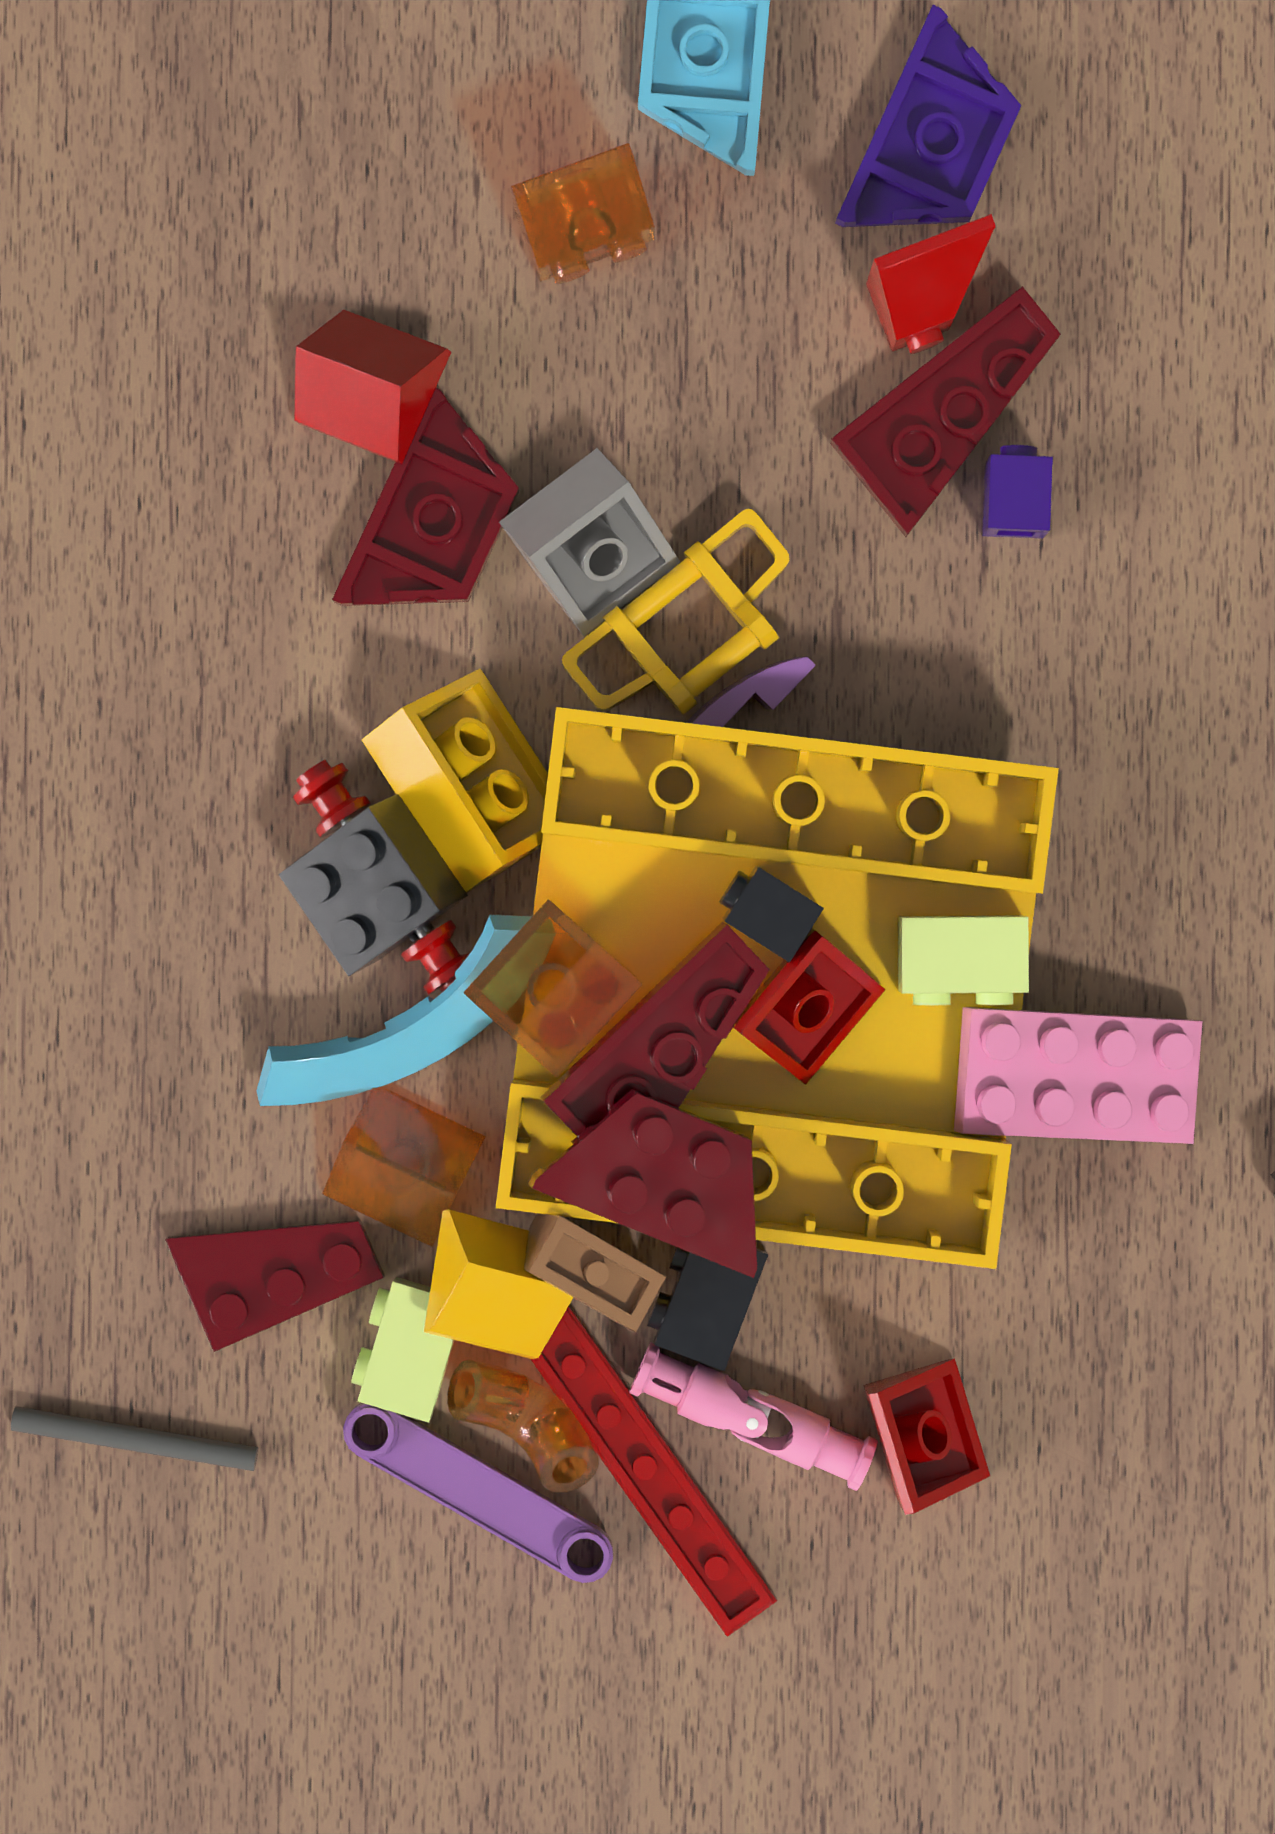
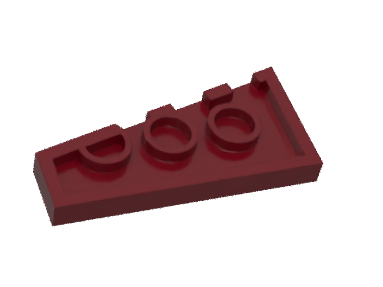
[830,286,1061,537]
[540,922,770,1136]

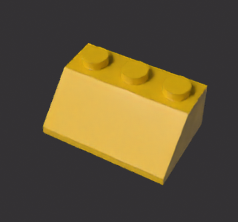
[362,668,548,893]

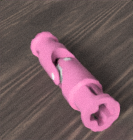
[629,1342,878,1491]

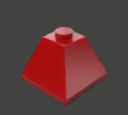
[866,214,996,354]

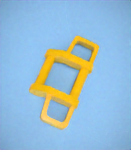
[562,509,790,715]

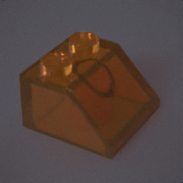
[511,143,655,284]
[463,899,643,1078]

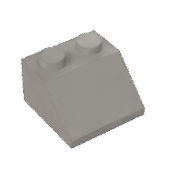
[499,448,680,636]

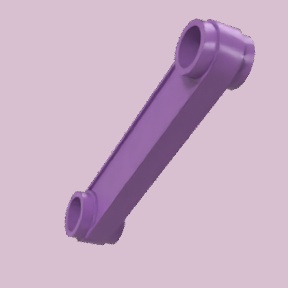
[343,1403,613,1583]

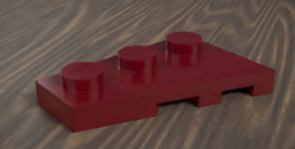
[165,1220,385,1352]

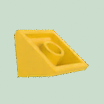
[424,1209,573,1359]

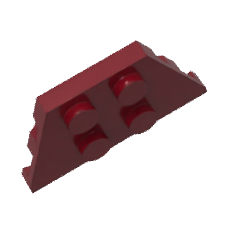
[332,388,519,606]
[528,1089,757,1278]

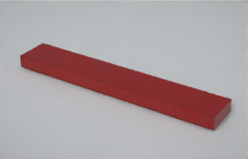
[531,1306,777,1637]

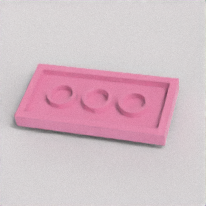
[954,1007,1203,1144]

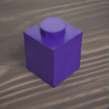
[982,445,1053,539]

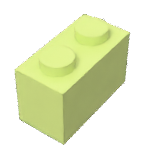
[898,915,1029,1005]
[351,1277,455,1422]

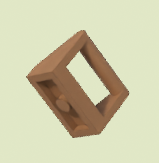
[524,1213,666,1332]

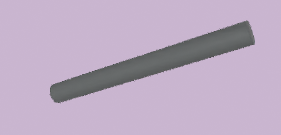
[11,1406,259,1471]

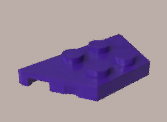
[835,5,1021,227]

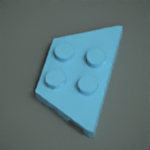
[638,0,770,176]

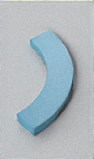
[256,915,554,1106]

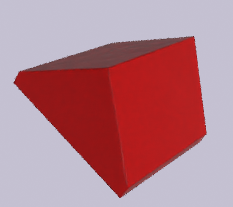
[294,309,451,464]
[733,928,886,1085]
[863,1358,990,1515]

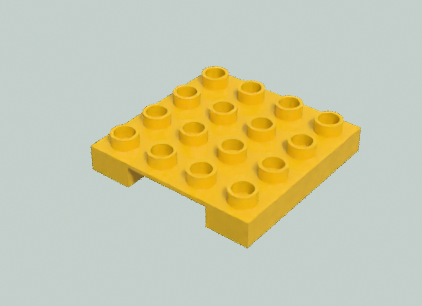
[496,707,1059,1269]

